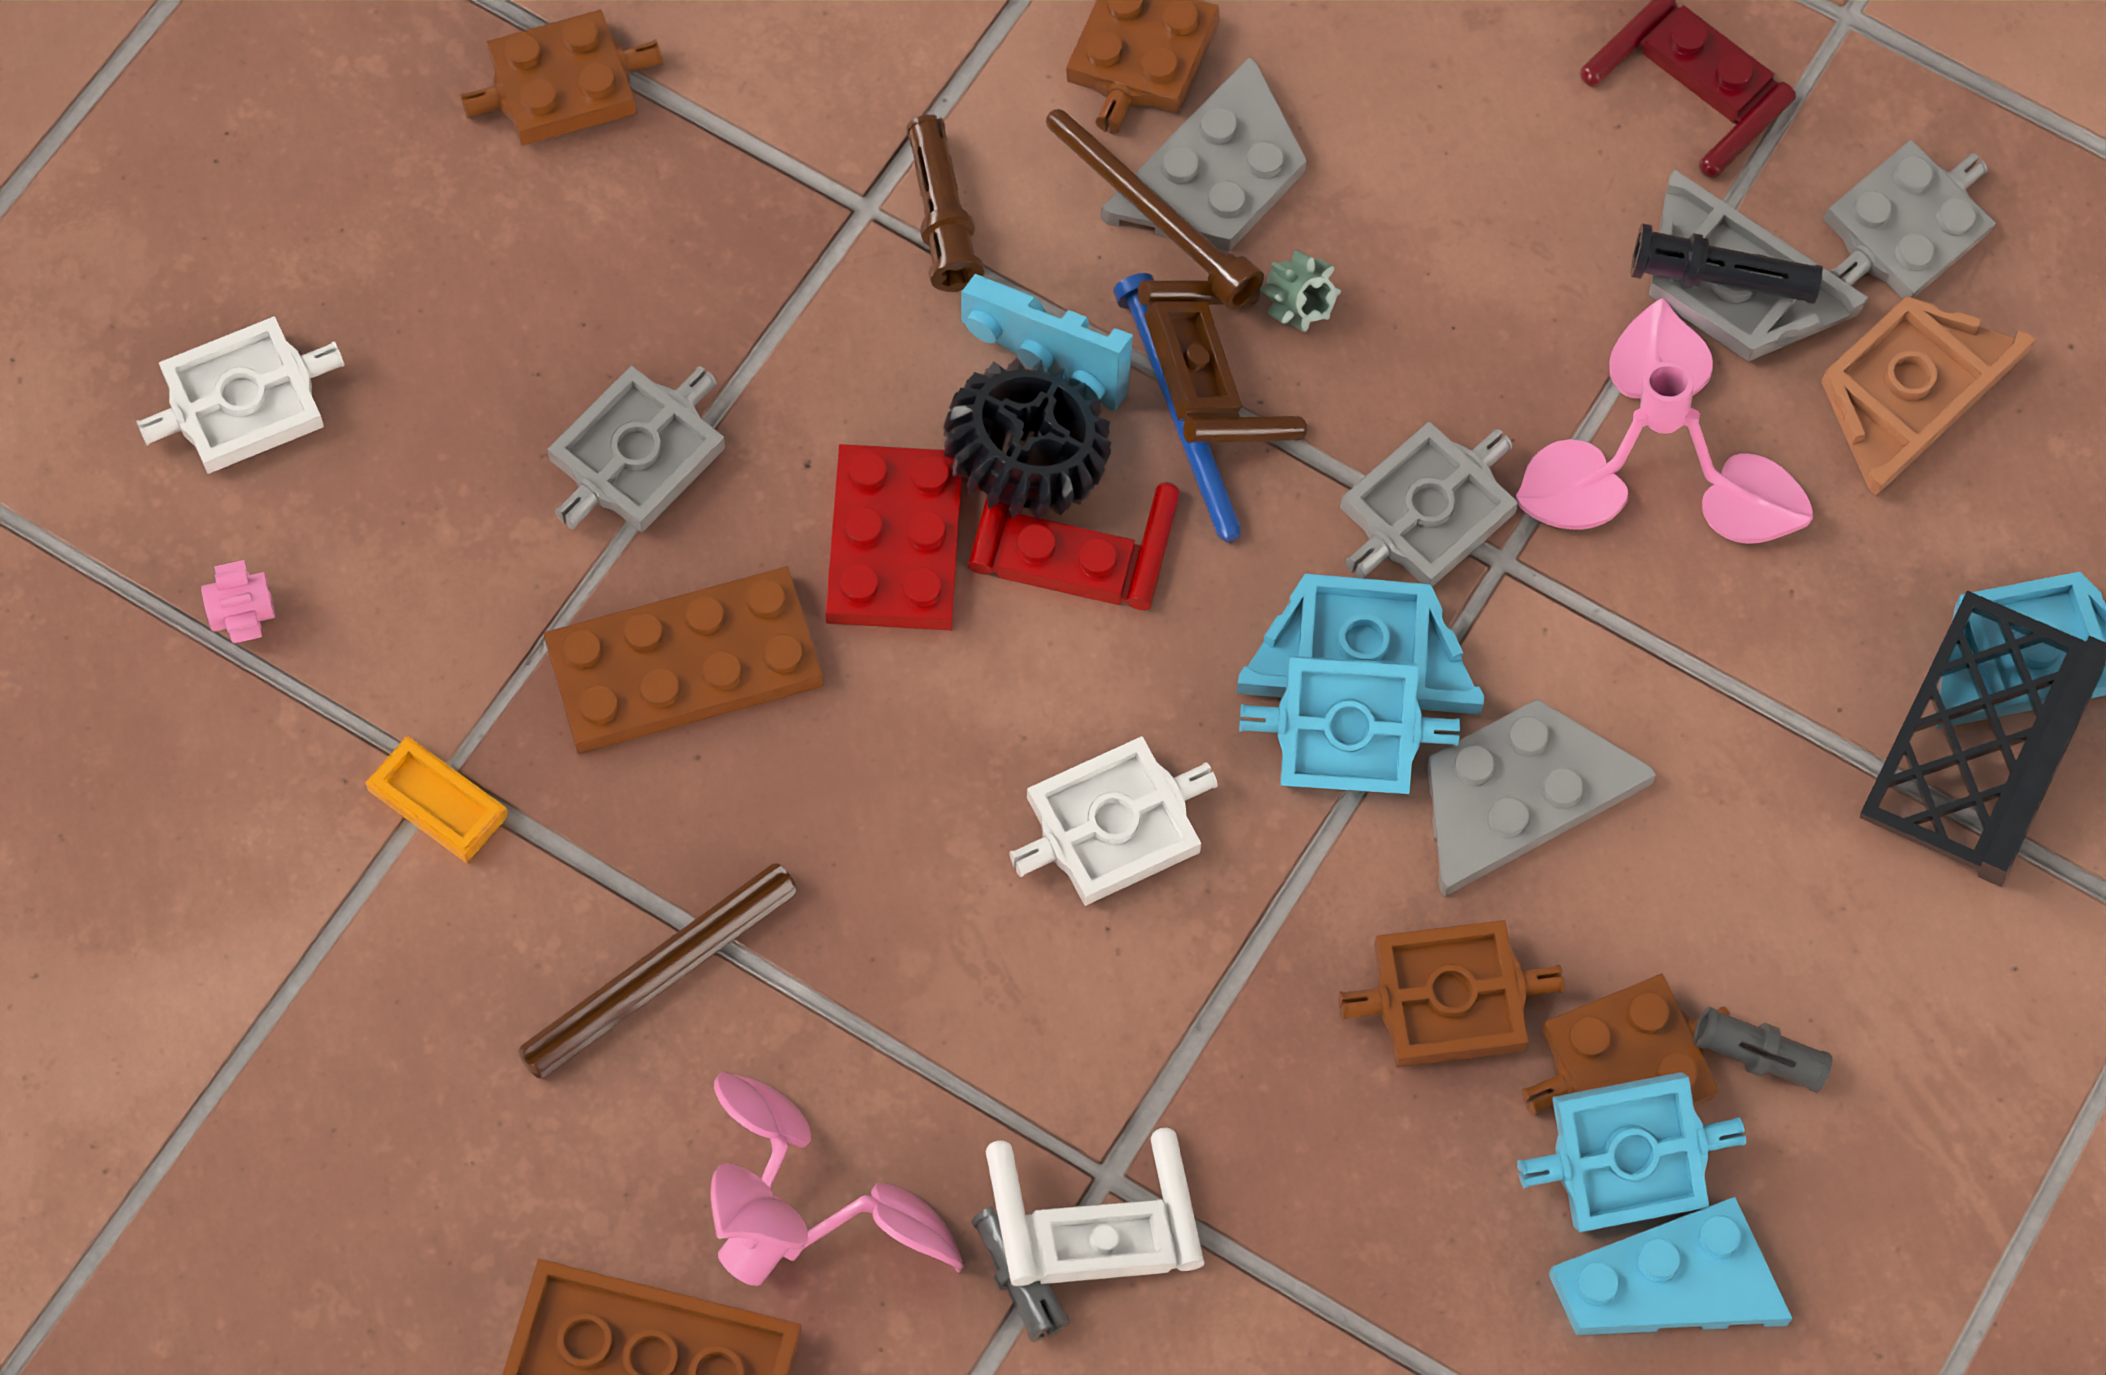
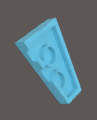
[1549,1197,1792,1335]

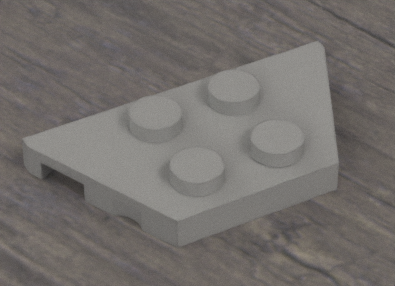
[1101,58,1307,252]
[1648,170,1868,362]
[1427,699,1656,897]

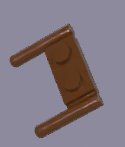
[1138,280,1307,443]

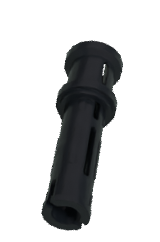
[1631,223,1823,304]

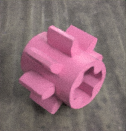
[201,560,275,644]

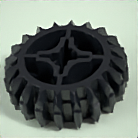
[943,357,1112,520]

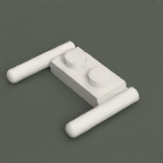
[986,1128,1204,1286]

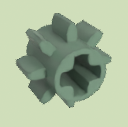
[1260,250,1341,331]

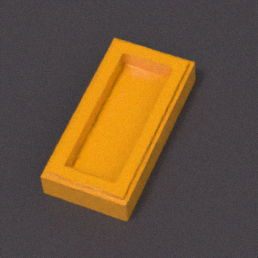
[365,735,508,863]

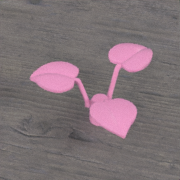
[1516,298,1813,544]
[711,1071,964,1286]

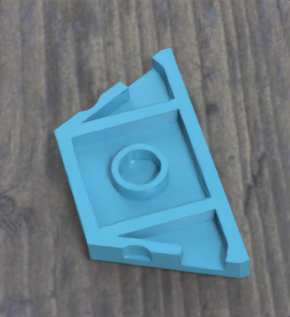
[1935,572,2106,729]
[1237,574,1484,715]

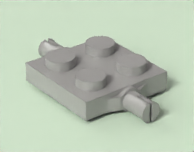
[1822,140,1996,299]
[547,365,725,533]
[1340,421,1519,587]

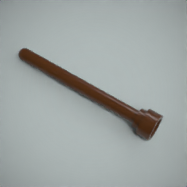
[1046,109,1264,310]

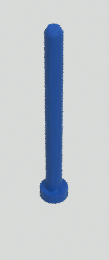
[1113,273,1241,542]

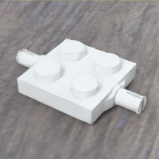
[136,316,345,474]
[1009,736,1218,906]

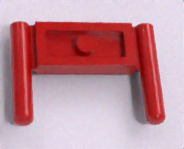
[968,482,1180,610]

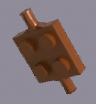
[1066,0,1220,134]
[460,9,663,146]
[1339,920,1564,1068]
[1522,973,1730,1115]

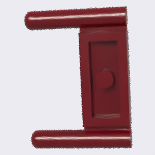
[1580,0,1796,178]

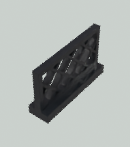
[1860,590,2106,887]

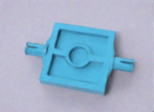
[1239,656,1460,794]
[1517,1072,1746,1232]

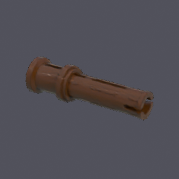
[906,115,984,292]

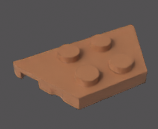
[1821,296,2036,496]

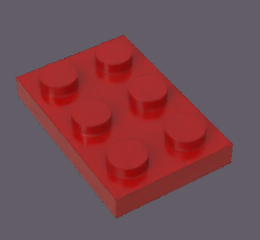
[825,444,962,631]

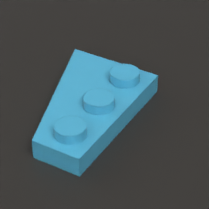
[961,274,1133,412]

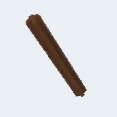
[519,863,796,1078]

